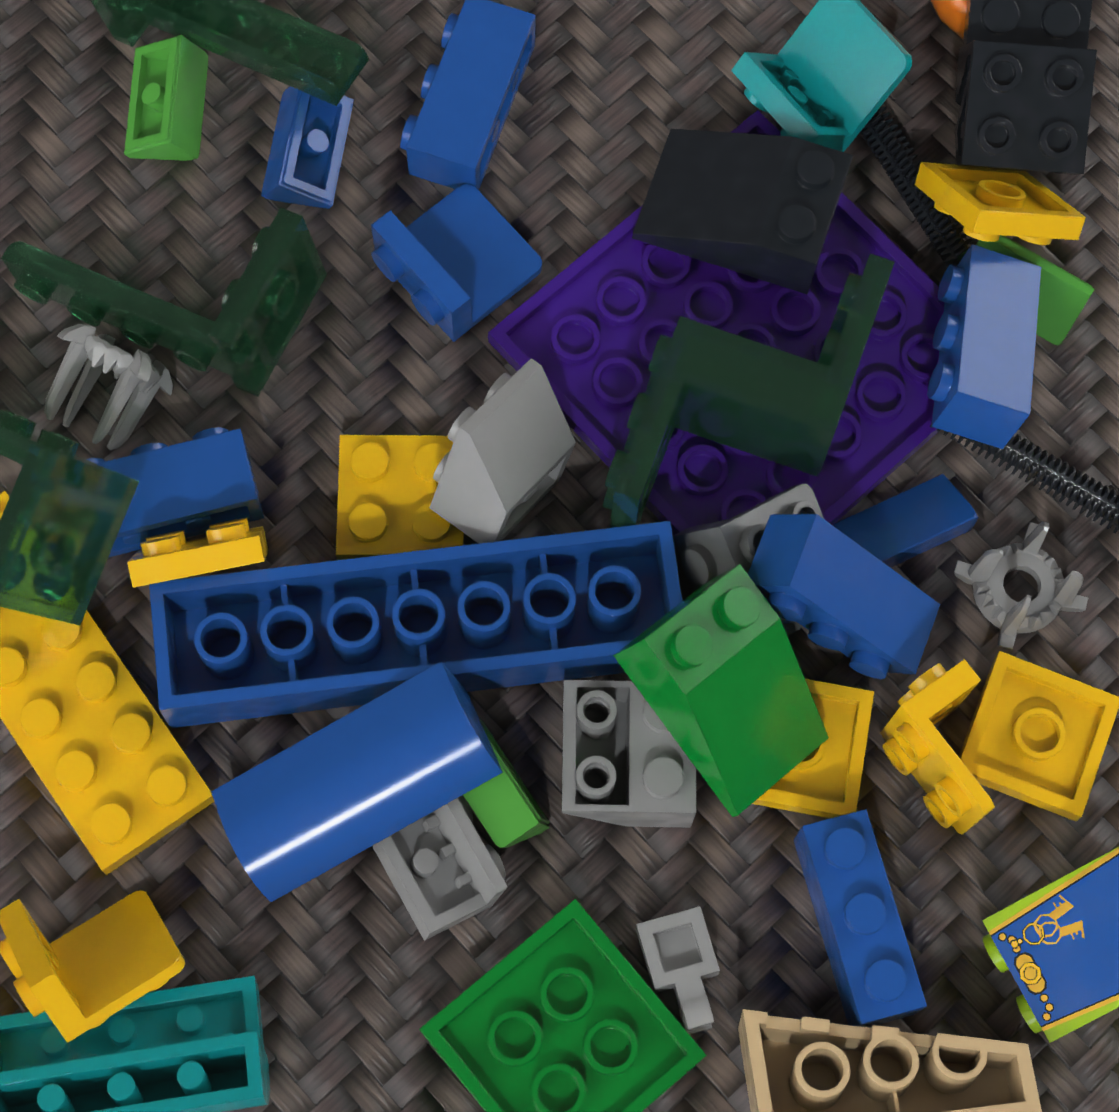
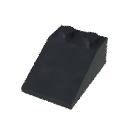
[632,129,853,294]

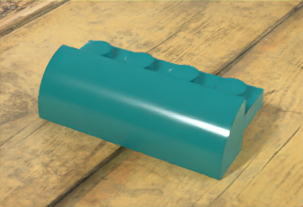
[0,976,270,1112]

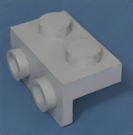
[372,795,507,941]

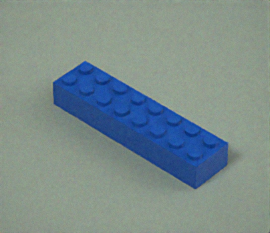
[149,521,682,728]

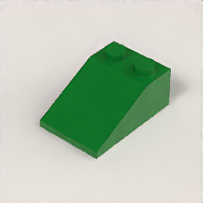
[613,564,829,817]

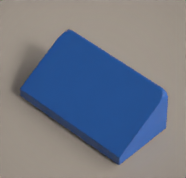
[261,77,354,209]
[833,474,979,568]

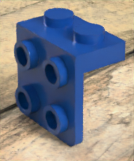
[371,184,542,342]

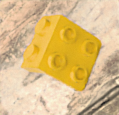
[880,659,995,835]
[0,890,185,1043]

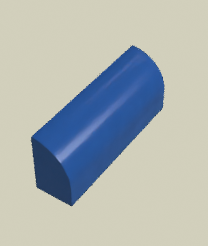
[211,661,503,902]

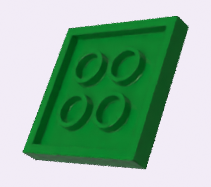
[419,899,707,1112]

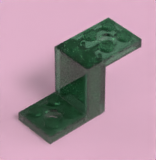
[603,253,895,528]

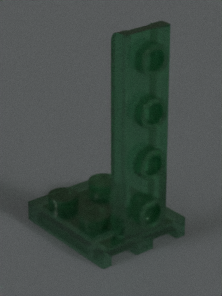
[90,0,369,106]
[1,208,327,397]
[0,409,139,626]

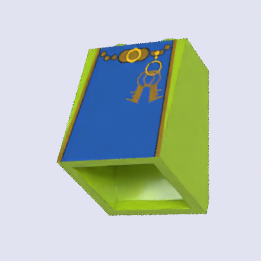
[982,847,1119,1043]

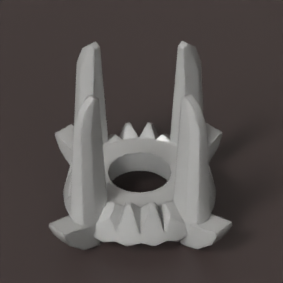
[44,324,173,450]
[954,521,1088,650]

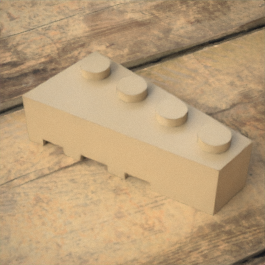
[738,1009,1042,1112]

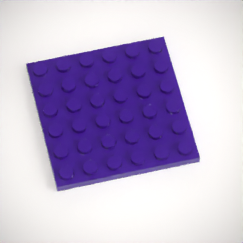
[488,110,944,535]

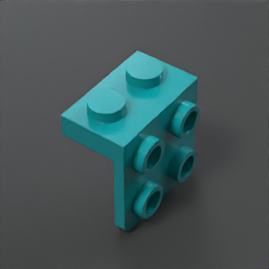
[731,0,912,152]

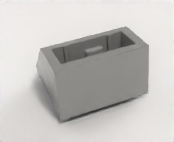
[429,358,576,543]
[562,680,696,828]

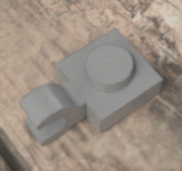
[636,906,720,1035]

